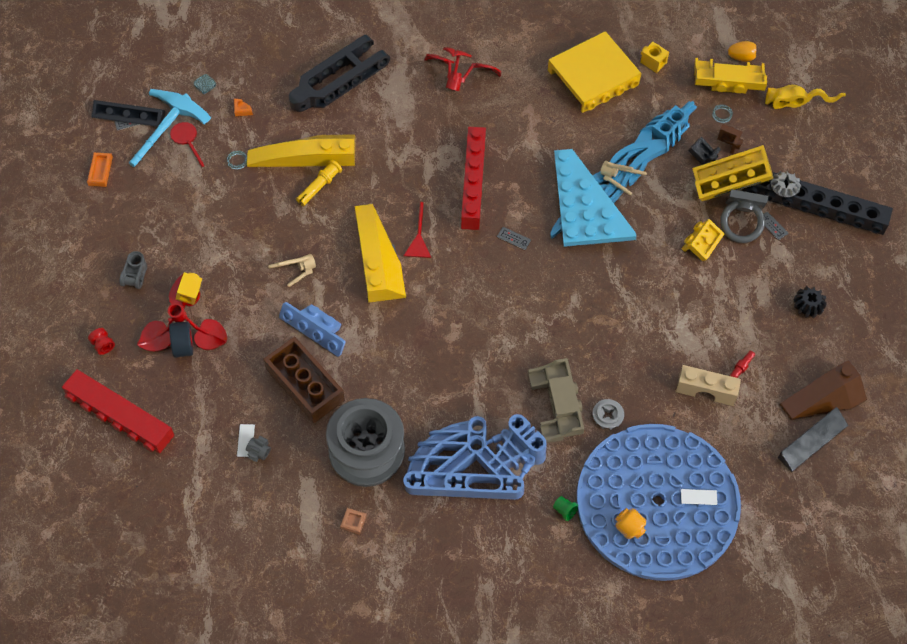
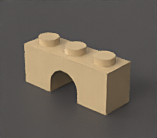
[676,365,741,406]

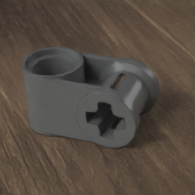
[120,251,148,289]

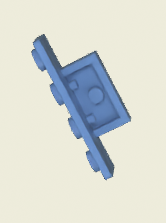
[279,302,346,357]

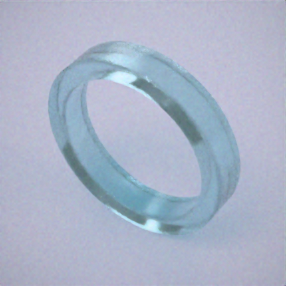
[712,105,733,123]
[227,151,247,169]

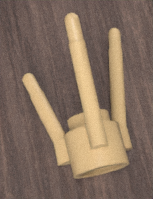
[600,161,647,195]
[268,254,316,287]

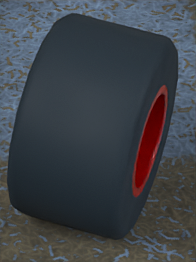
[169,321,193,358]

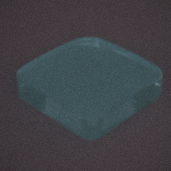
[194,74,216,94]

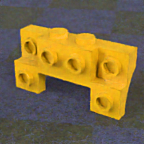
[694,58,767,94]

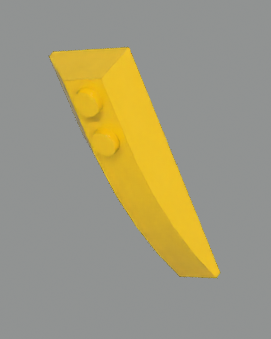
[247,135,355,167]
[355,204,406,303]

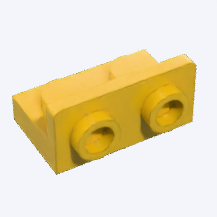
[682,219,725,261]

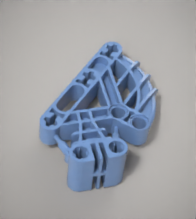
[403,414,546,500]

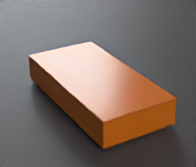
[87,152,113,187]

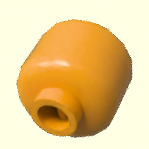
[615,508,646,539]

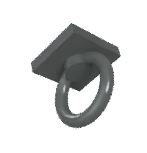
[720,189,768,243]

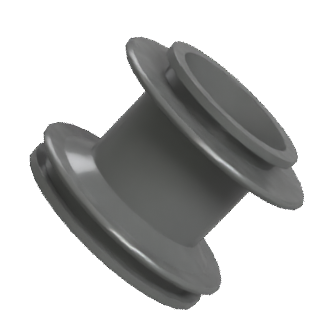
[326,398,405,487]

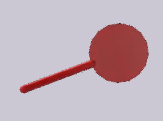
[170,122,204,167]

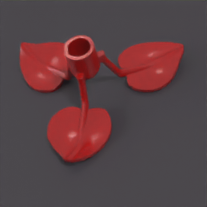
[424,47,501,91]
[137,273,227,352]

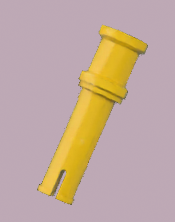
[296,159,342,207]

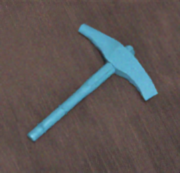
[129,89,211,167]

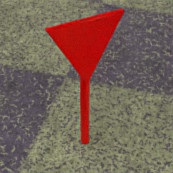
[403,202,431,258]

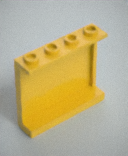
[547,31,641,113]

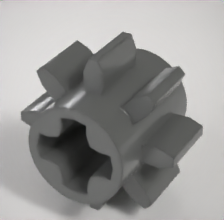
[246,436,271,462]

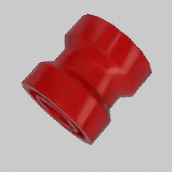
[88,328,115,355]

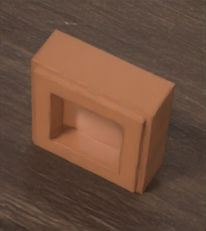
[340,508,367,535]

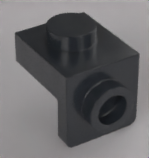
[688,137,721,165]

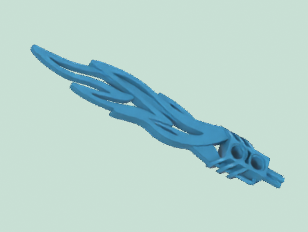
[550,101,697,238]

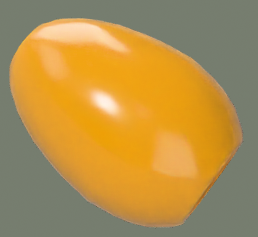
[728,41,756,62]

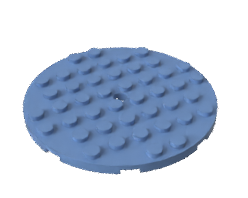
[576,424,741,581]

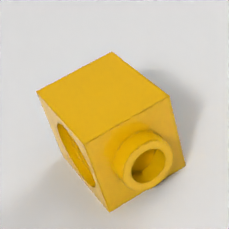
[640,42,669,73]
[176,272,202,305]

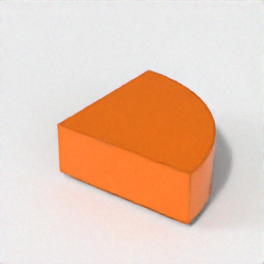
[234,99,253,117]

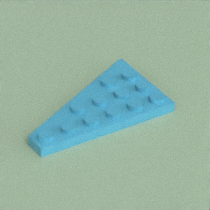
[554,149,636,247]

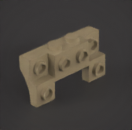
[528,358,584,443]

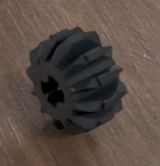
[793,286,827,319]

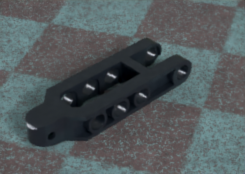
[289,35,390,112]

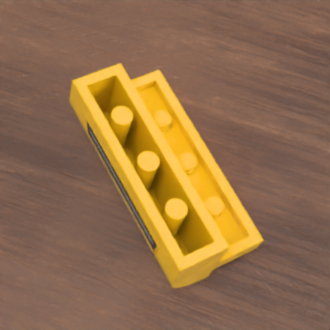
[692,145,774,201]

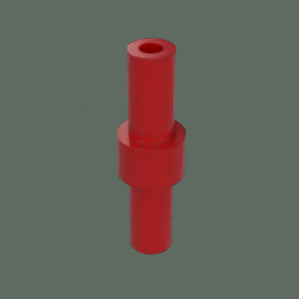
[729,350,755,378]

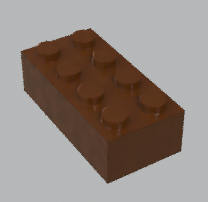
[263,336,345,423]

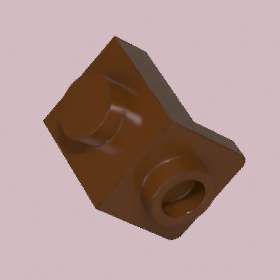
[717,124,743,154]

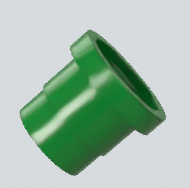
[553,496,578,521]

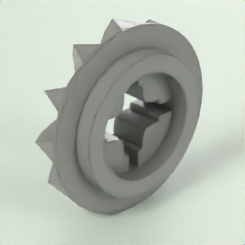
[771,170,801,197]
[592,399,624,430]

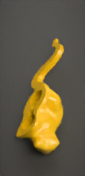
[765,85,846,109]

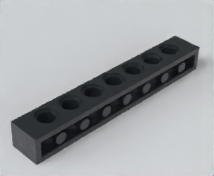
[742,172,893,235]

